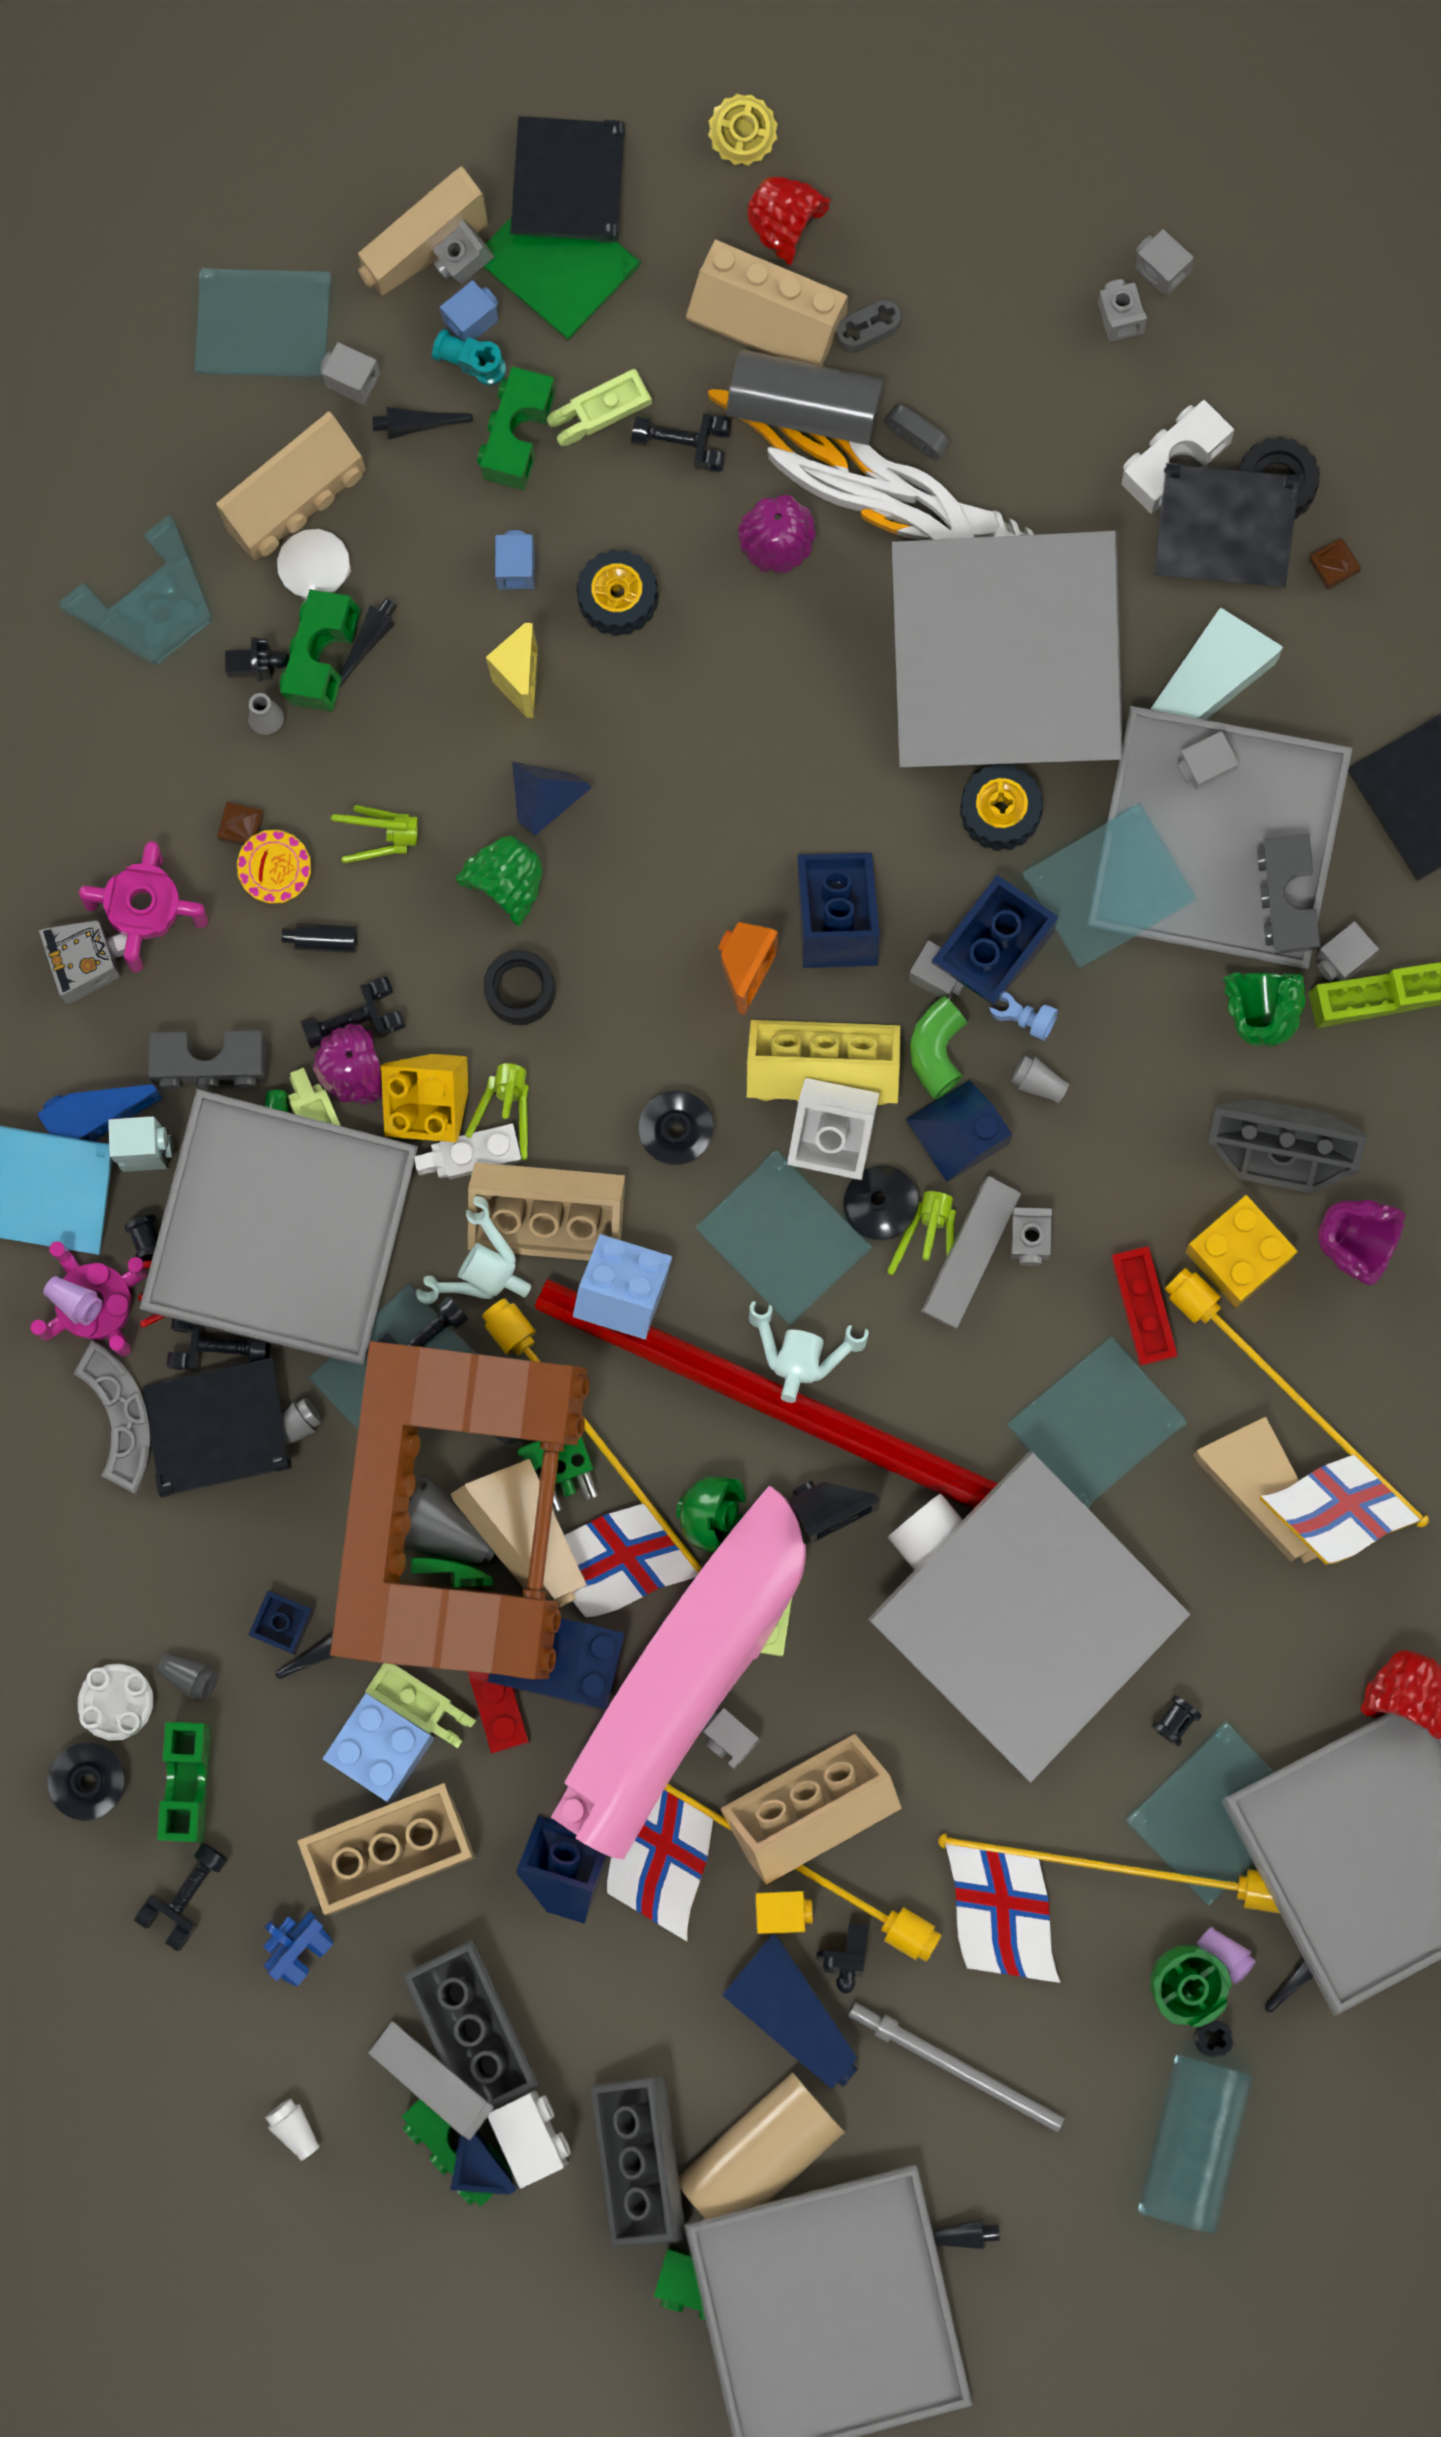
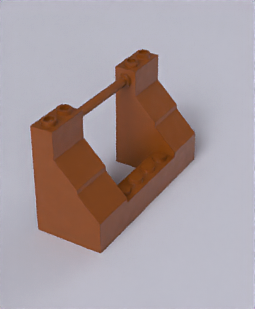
[330,1341,589,1680]

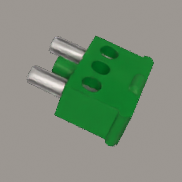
[517,1432,598,1514]

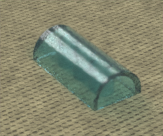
[1138,2055,1254,2234]

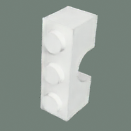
[1121,400,1234,515]

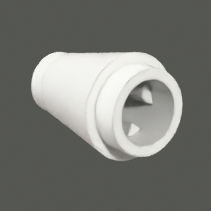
[265,2098,320,2161]

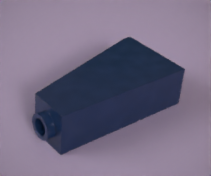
[722,1934,858,2089]

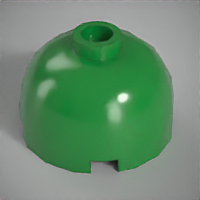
[676,1476,746,1553]
[1150,1945,1232,2027]

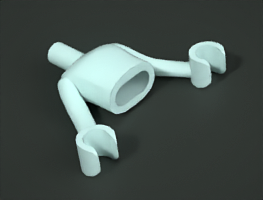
[416,1196,531,1304]
[749,1301,869,1403]

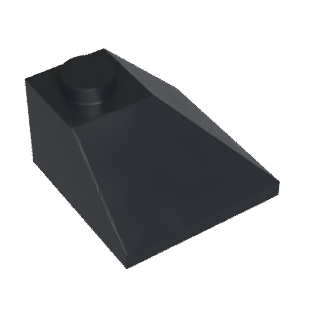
[789,1481,879,1544]

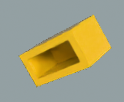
[756,1891,813,1934]

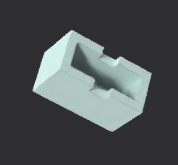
[108,1116,174,1172]

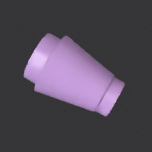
[43,1276,102,1326]
[1197,1927,1256,1985]

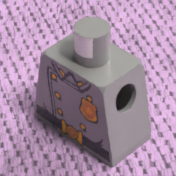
[39,920,127,1005]

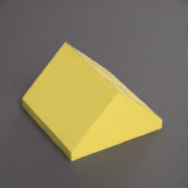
[486,623,538,718]

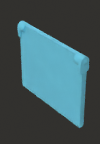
[0,1126,113,1255]

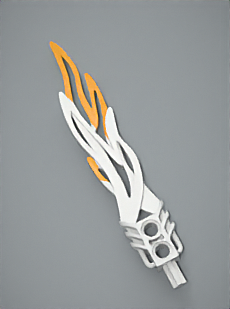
[708,389,1034,540]

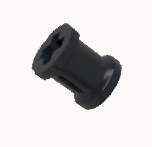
[124,1214,159,1262]
[1152,1695,1202,1747]
[1194,2021,1233,2057]

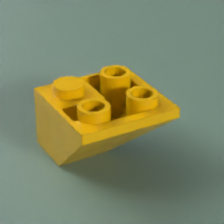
[381,1054,469,1142]

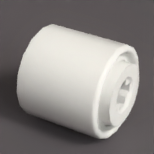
[888,1493,963,1570]

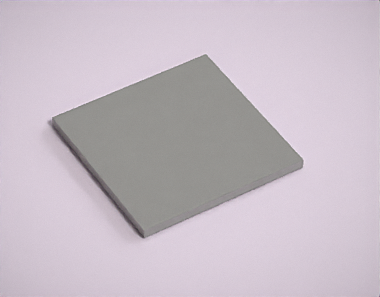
[892,531,1123,767]
[1086,706,1353,970]
[139,1089,418,1366]
[867,1451,1190,1783]
[1221,1713,1441,2015]
[684,2165,972,2437]

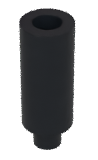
[281,923,358,953]

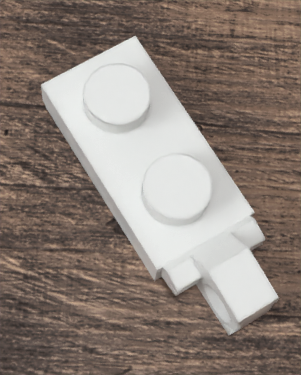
[414,1123,522,1180]

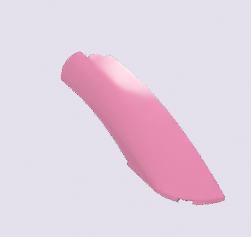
[551,1486,806,1859]

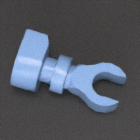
[989,992,1058,1041]

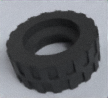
[1239,437,1320,520]

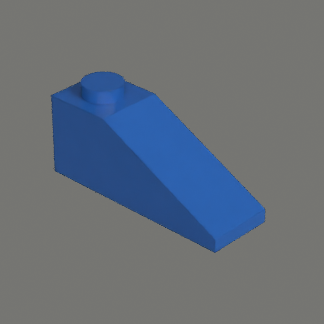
[37,1084,163,1142]

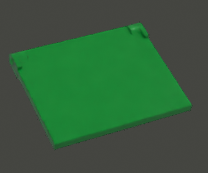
[482,217,641,341]

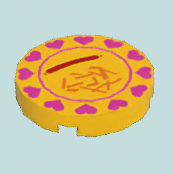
[237,830,311,904]

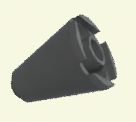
[403,1474,495,1566]

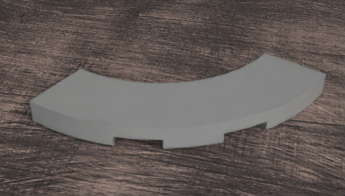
[73,1341,151,1495]

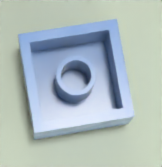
[573,1234,672,1340]
[323,1693,435,1803]

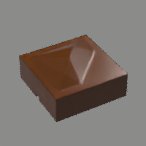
[1309,538,1361,590]
[217,802,264,846]

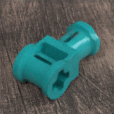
[432,329,506,386]

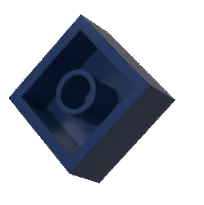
[248,1591,315,1655]

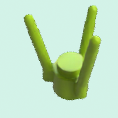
[331,805,418,863]
[465,1063,529,1160]
[887,1191,956,1275]

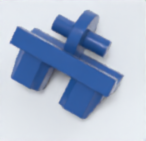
[263,1910,334,1987]

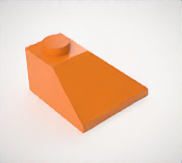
[718,922,779,1016]

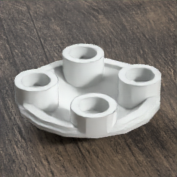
[277,529,351,601]
[78,1664,153,1741]

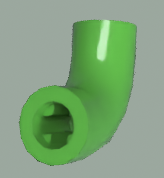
[909,995,968,1100]

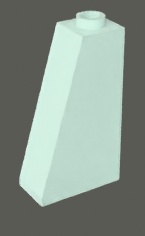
[1150,607,1283,720]

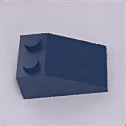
[797,853,880,968]
[931,875,1059,1005]
[487,1618,625,1710]

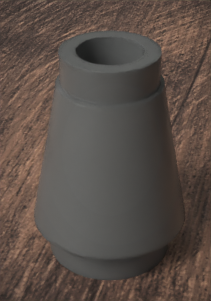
[157,1653,218,1700]

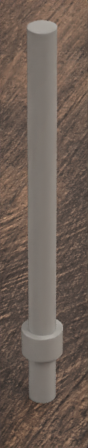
[848,2002,1065,2132]

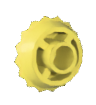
[708,94,778,166]

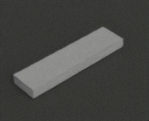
[921,1176,1021,1329]
[368,2021,494,2140]

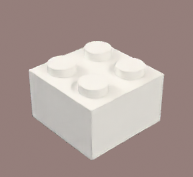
[787,1078,880,1180]
[488,2091,572,2189]

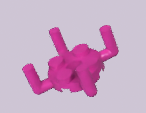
[79,841,208,973]
[30,1241,149,1357]

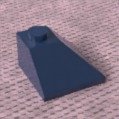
[906,1080,1012,1183]
[516,1816,607,1924]

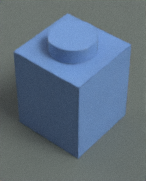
[440,280,499,341]
[495,530,535,590]

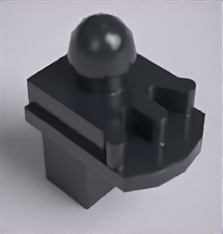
[225,637,290,682]
[816,1923,869,1994]

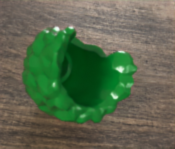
[455,836,543,926]
[1223,972,1306,1047]

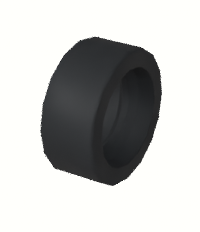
[484,950,555,1025]

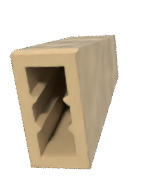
[358,166,489,296]
[1194,1417,1317,1564]
[450,1459,587,1608]

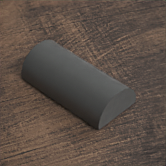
[726,349,885,445]
[402,1940,540,2109]
[591,2076,687,2248]

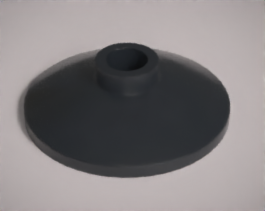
[638,1090,714,1165]
[843,1166,919,1240]
[47,1742,125,1821]

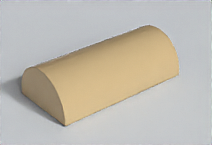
[678,2072,845,2219]

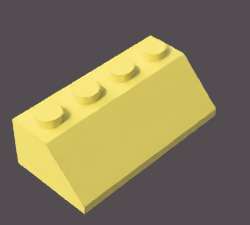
[747,1020,900,1105]

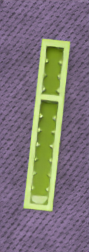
[1308,962,1441,1029]

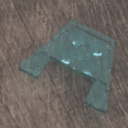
[58,515,212,665]

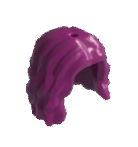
[737,495,816,574]
[313,1024,383,1105]
[1318,1199,1406,1285]

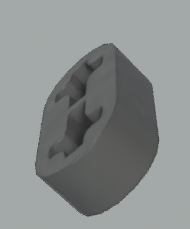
[837,300,901,353]
[884,404,950,460]

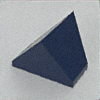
[512,762,591,835]
[450,2131,519,2195]

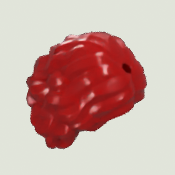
[747,177,830,265]
[1360,1650,1441,1740]

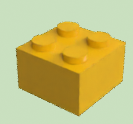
[1185,1195,1298,1308]

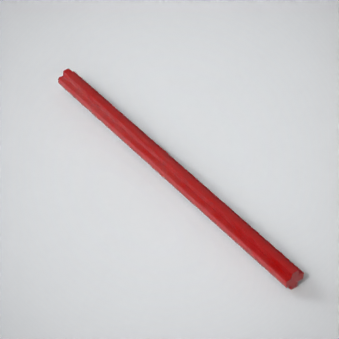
[535,1279,998,1509]

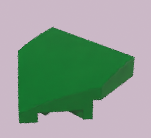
[411,1557,493,1588]

